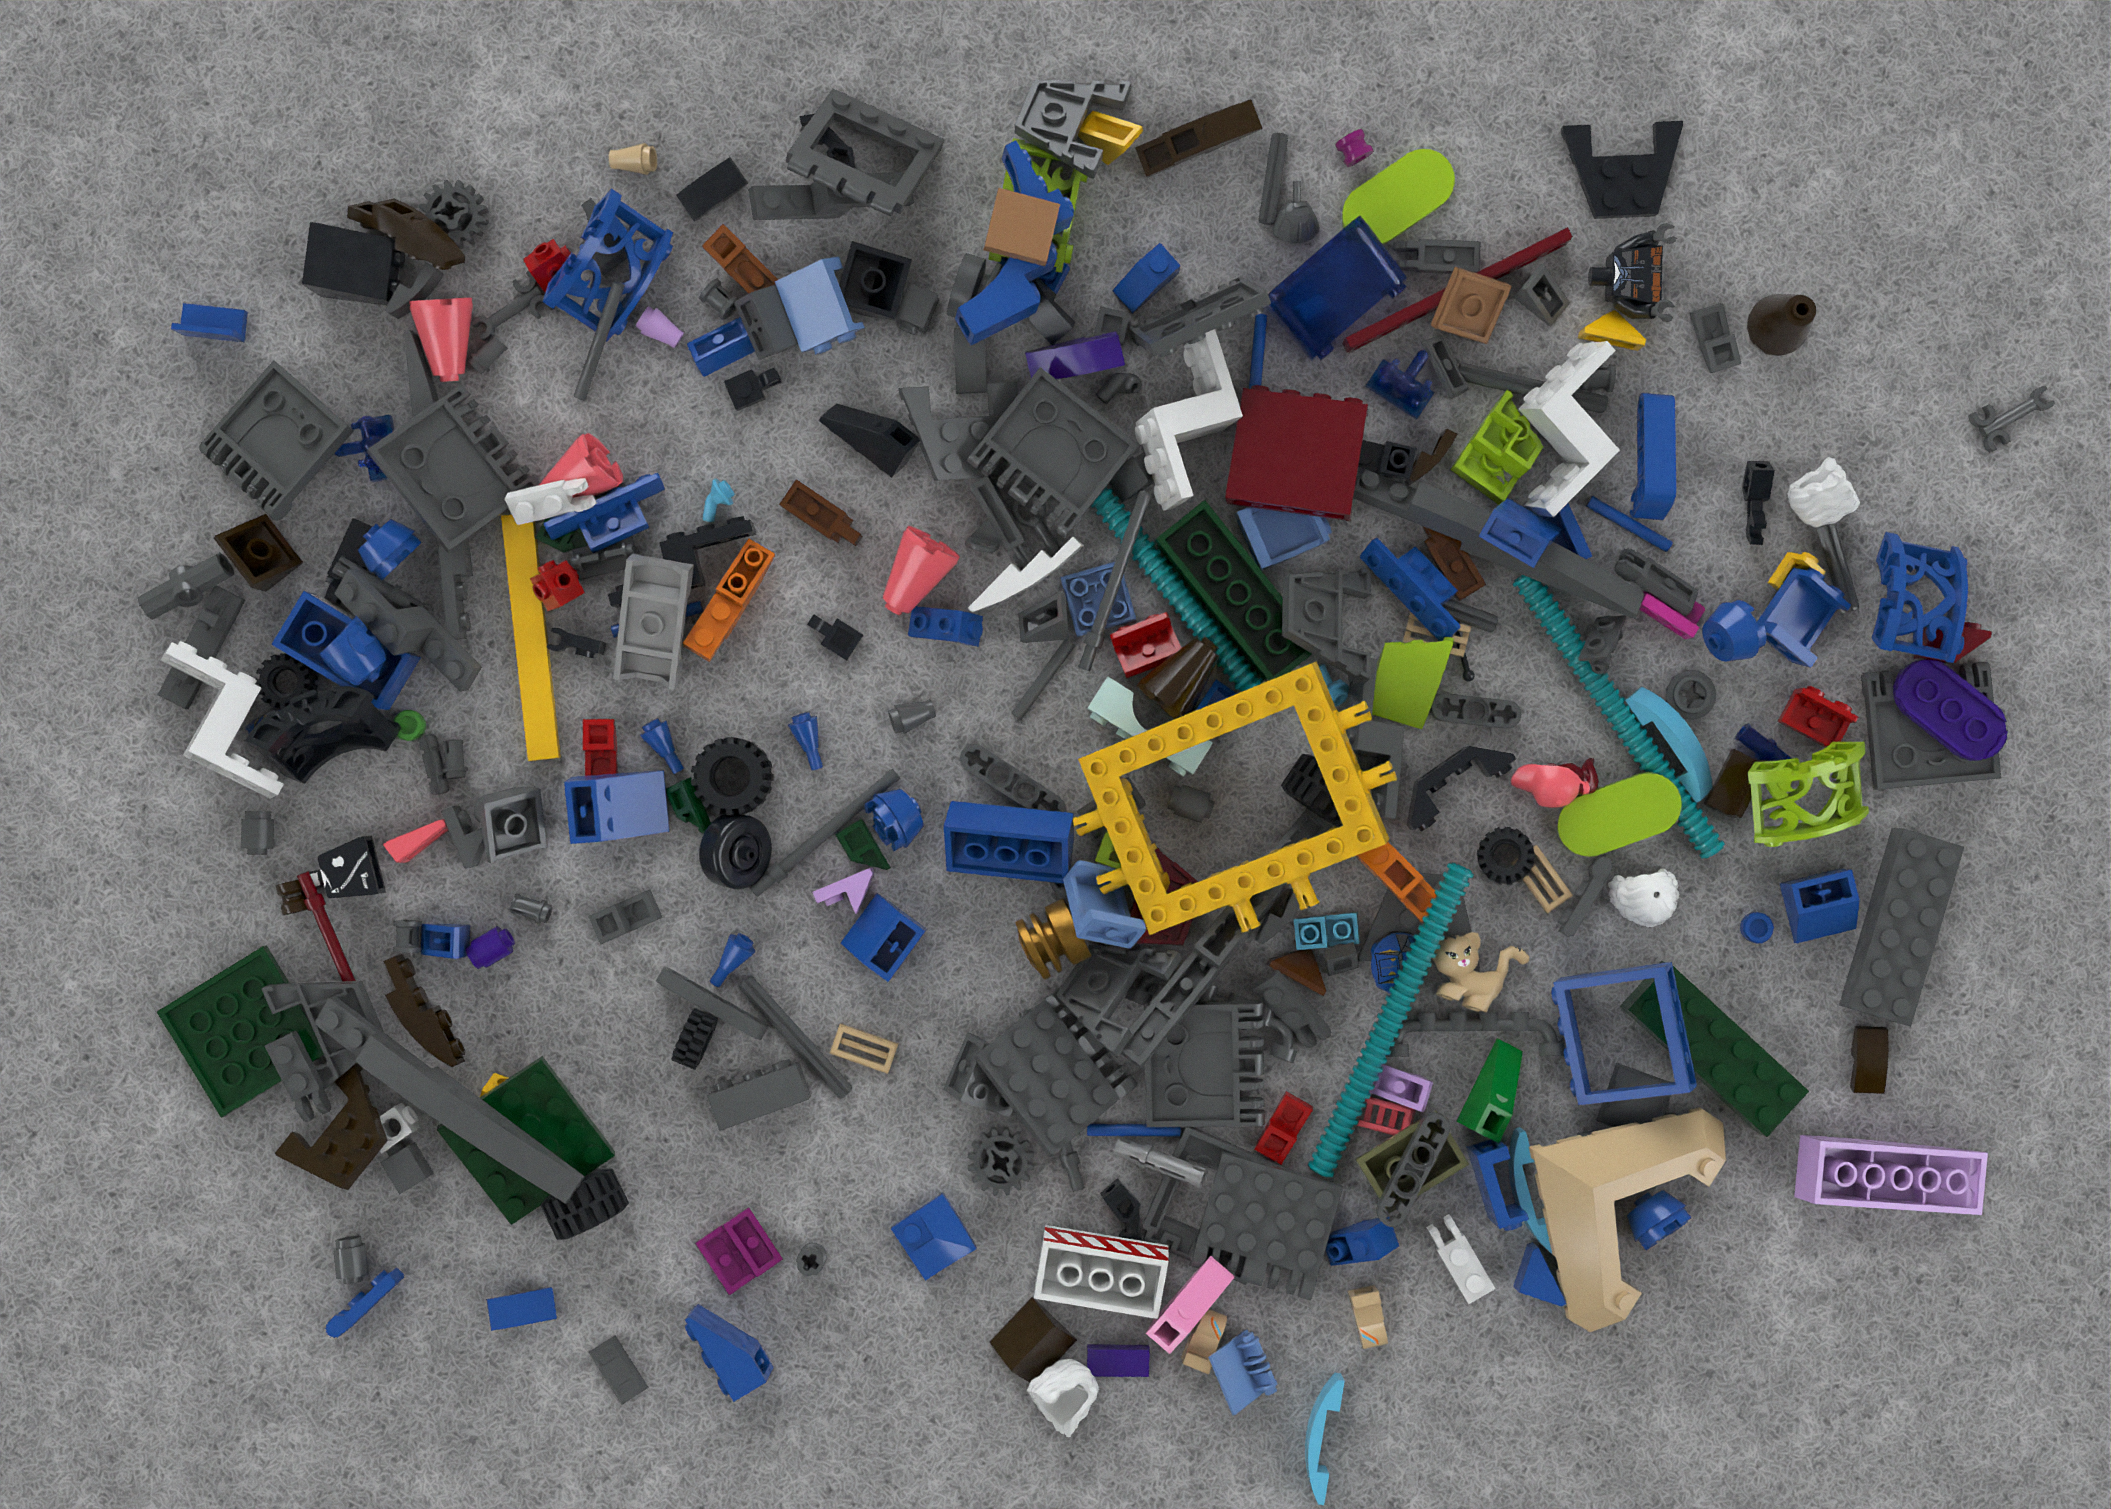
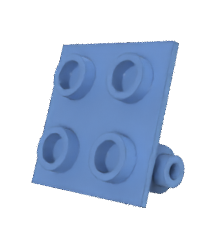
[1208,1330,1278,1415]

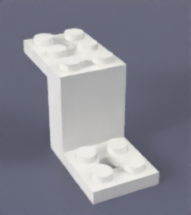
[1135,329,1243,511]
[1519,341,1620,517]
[161,641,284,799]

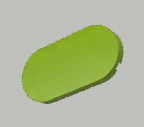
[1342,149,1455,247]
[1557,772,1682,857]

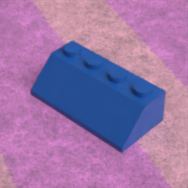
[944,801,1074,883]

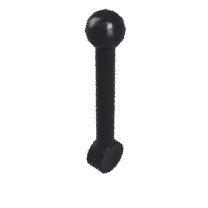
[1455,621,1475,682]

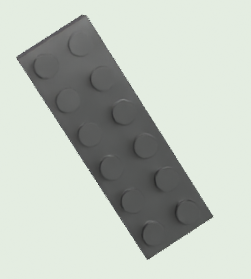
[1839,828,1964,1027]

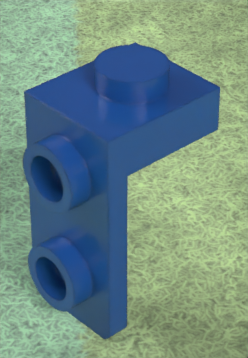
[908,606,983,647]

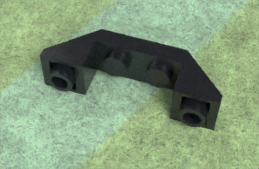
[1358,440,1417,479]
[1407,746,1517,831]

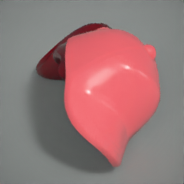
[1511,758,1599,808]

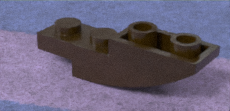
[1135,99,1263,178]
[347,198,465,270]
[383,954,465,1067]

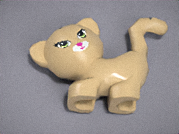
[1431,932,1529,1013]

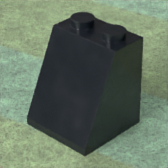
[302,222,405,306]

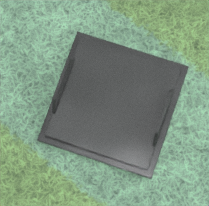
[1596,1063,1671,1127]

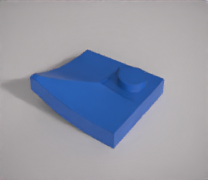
[891,1193,977,1281]

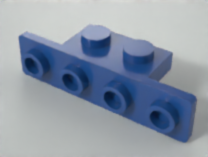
[543,473,665,554]
[1360,538,1461,641]

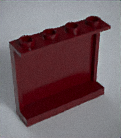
[1225,385,1368,521]

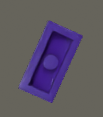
[1087,1344,1150,1377]

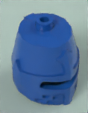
[318,615,386,686]

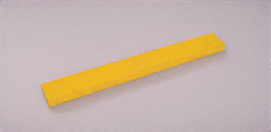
[501,514,561,761]

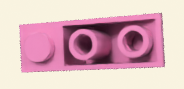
[1146,1256,1235,1354]

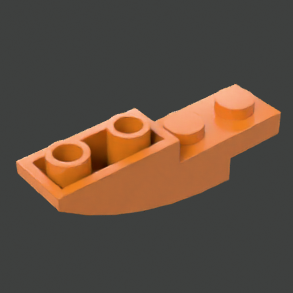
[683,538,775,662]
[1337,827,1436,922]

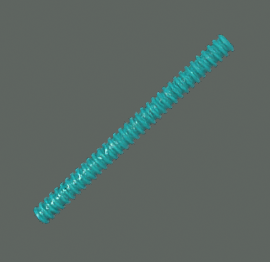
[1090,487,1264,692]
[1512,575,1725,859]
[1308,862,1474,1177]

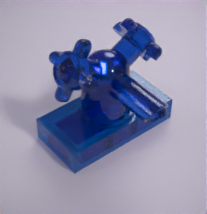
[1365,350,1435,420]
[334,414,395,482]

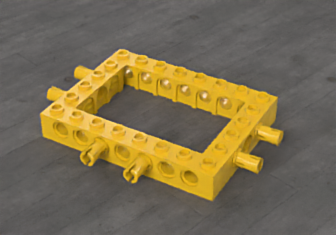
[1073,661,1397,935]

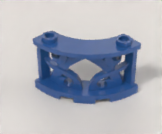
[543,188,673,342]
[1871,532,1968,663]

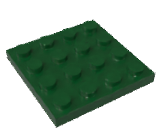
[157,945,324,1118]
[437,1056,615,1225]

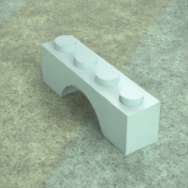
[1087,676,1213,776]

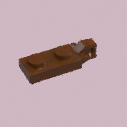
[779,479,863,546]
[1422,526,1486,601]

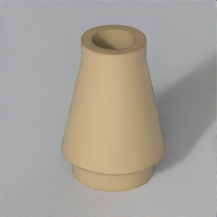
[609,143,657,175]

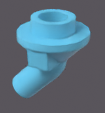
[702,478,735,522]
[1318,664,1349,706]

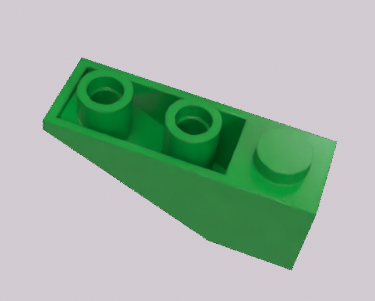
[1456,1038,1523,1143]

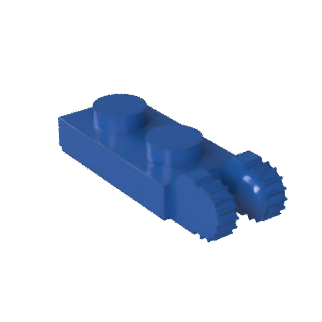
[325,1268,404,1338]

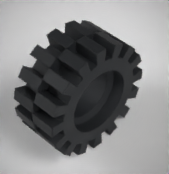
[255,653,318,709]
[1477,827,1535,885]
[671,1008,718,1070]

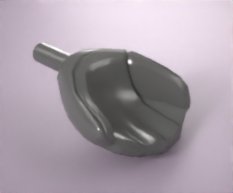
[1273,181,1319,243]

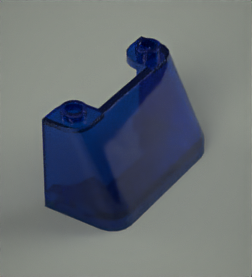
[1265,216,1407,361]

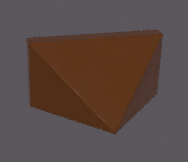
[1266,949,1327,996]

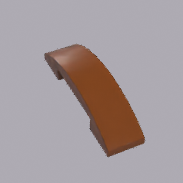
[702,224,778,294]

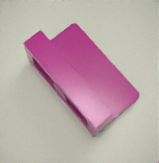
[1639,591,1705,640]

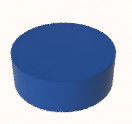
[1740,912,1774,943]

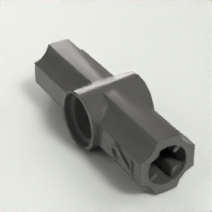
[138,552,234,620]

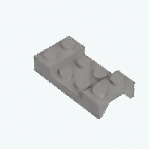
[613,554,694,690]

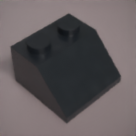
[839,241,912,320]

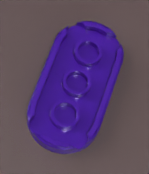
[1893,660,2008,761]

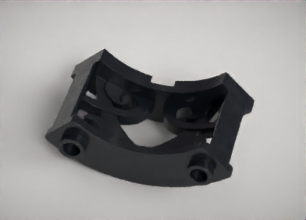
[244,686,402,784]

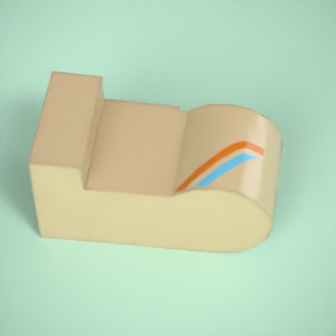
[1348,1285,1388,1349]
[1181,1309,1227,1374]

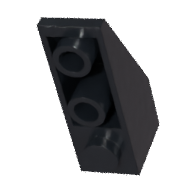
[819,403,920,478]

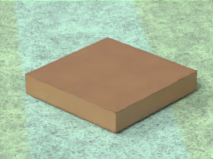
[983,188,1060,266]
[1430,267,1512,344]

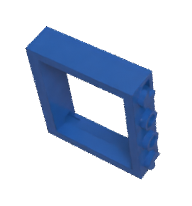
[1551,962,1697,1105]

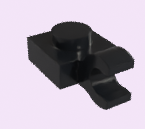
[724,368,782,411]
[807,614,864,661]
[547,628,606,658]

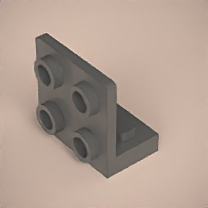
[943,1032,1013,1117]

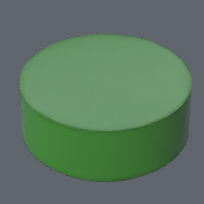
[394,710,426,741]

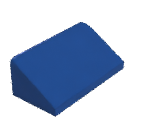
[687,317,755,377]

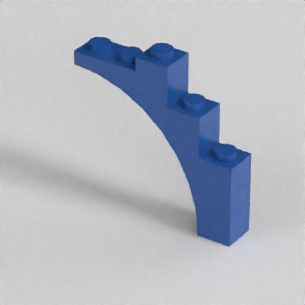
[955,140,1074,346]

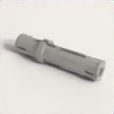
[1114,1136,1208,1188]

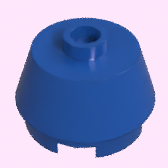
[358,519,422,580]
[1702,600,1767,662]
[864,789,924,851]
[1627,1190,1691,1250]

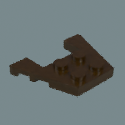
[275,1063,388,1190]

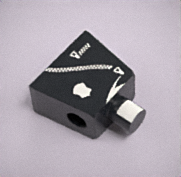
[309,836,386,898]

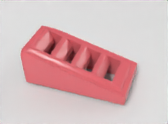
[383,819,449,863]
[1356,1097,1416,1136]

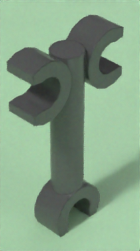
[471,271,555,341]
[1968,386,2055,453]

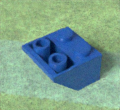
[1779,868,1860,943]
[841,893,927,982]

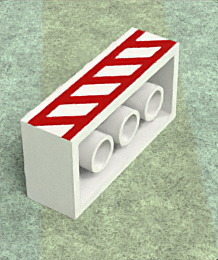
[1034,1225,1169,1319]

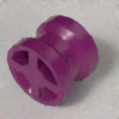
[1335,129,1374,167]

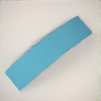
[1625,687,1712,803]
[1508,1127,1552,1253]
[1305,1373,1345,1505]

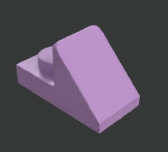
[812,867,875,914]
[1369,1064,1433,1112]

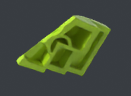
[1450,390,1544,505]
[1372,637,1454,730]

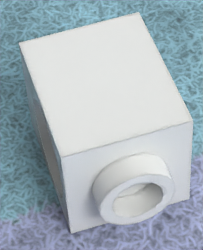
[380,1103,420,1154]

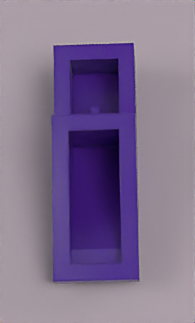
[1025,331,1125,379]

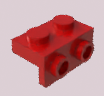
[1110,612,1181,679]
[1777,686,1859,748]

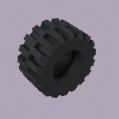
[691,737,774,815]
[1281,754,1343,827]
[540,1169,629,1240]

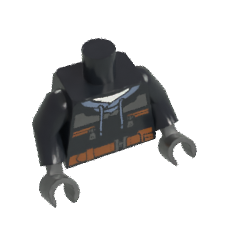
[1588,223,1677,322]

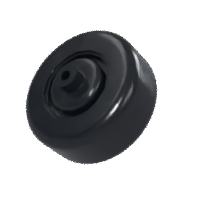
[699,813,772,890]

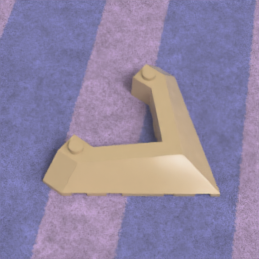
[1529,1107,1726,1332]

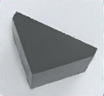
[1513,264,1570,326]
[1018,591,1069,643]

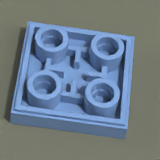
[1060,562,1136,637]

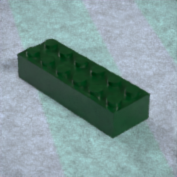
[1155,500,1312,682]
[1620,961,1809,1137]

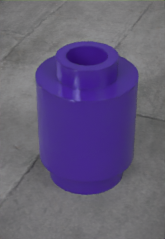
[466,926,515,969]

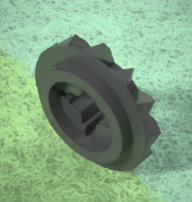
[1666,670,1716,720]

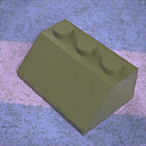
[1356,1110,1469,1214]

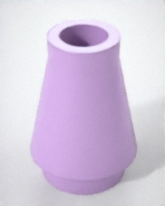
[636,306,684,348]

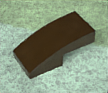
[1404,429,1458,485]
[1850,1026,1889,1094]

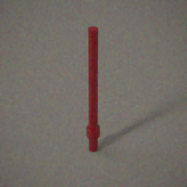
[297,871,356,981]

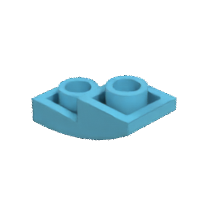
[1293,912,1361,950]

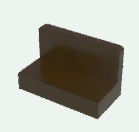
[1704,749,1765,818]

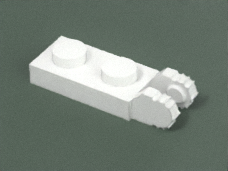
[505,478,597,525]
[1426,1214,1495,1304]

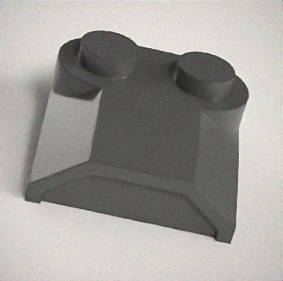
[474,786,547,863]

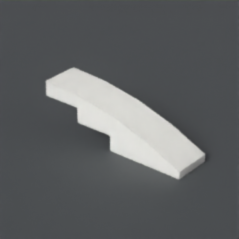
[968,537,1084,612]

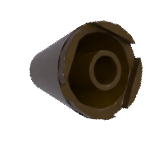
[1747,294,1816,356]
[1136,636,1220,719]

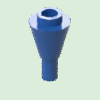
[788,712,823,770]
[640,718,684,774]
[709,933,755,987]

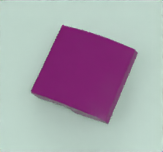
[695,1207,783,1295]

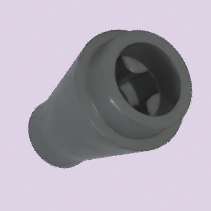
[888,700,936,734]

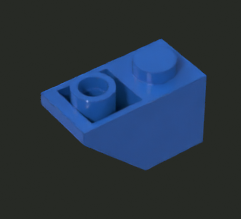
[1325,1217,1399,1266]

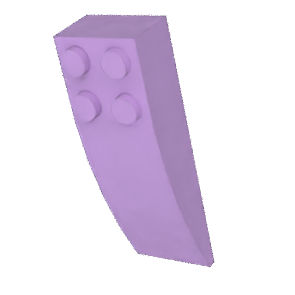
[1794,1135,1988,1215]

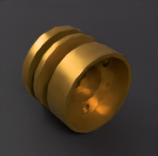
[1015,898,1092,980]

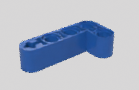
[1630,393,1676,520]

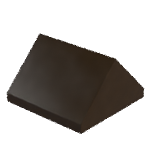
[214,514,303,592]
[989,1297,1077,1383]

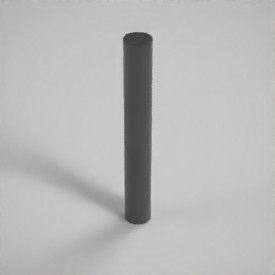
[1012,639,1076,720]

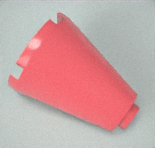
[409,298,473,382]
[538,433,624,498]
[883,526,960,615]

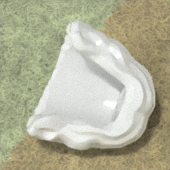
[1788,457,1860,527]
[1608,868,1679,927]
[1027,1359,1099,1437]

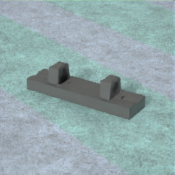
[157,585,245,709]

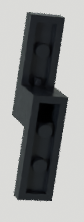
[608,516,757,608]

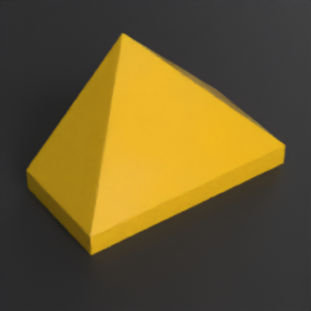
[1078,110,1143,165]
[1578,310,1646,351]

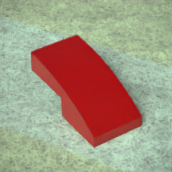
[583,719,618,776]
[1254,1091,1313,1165]

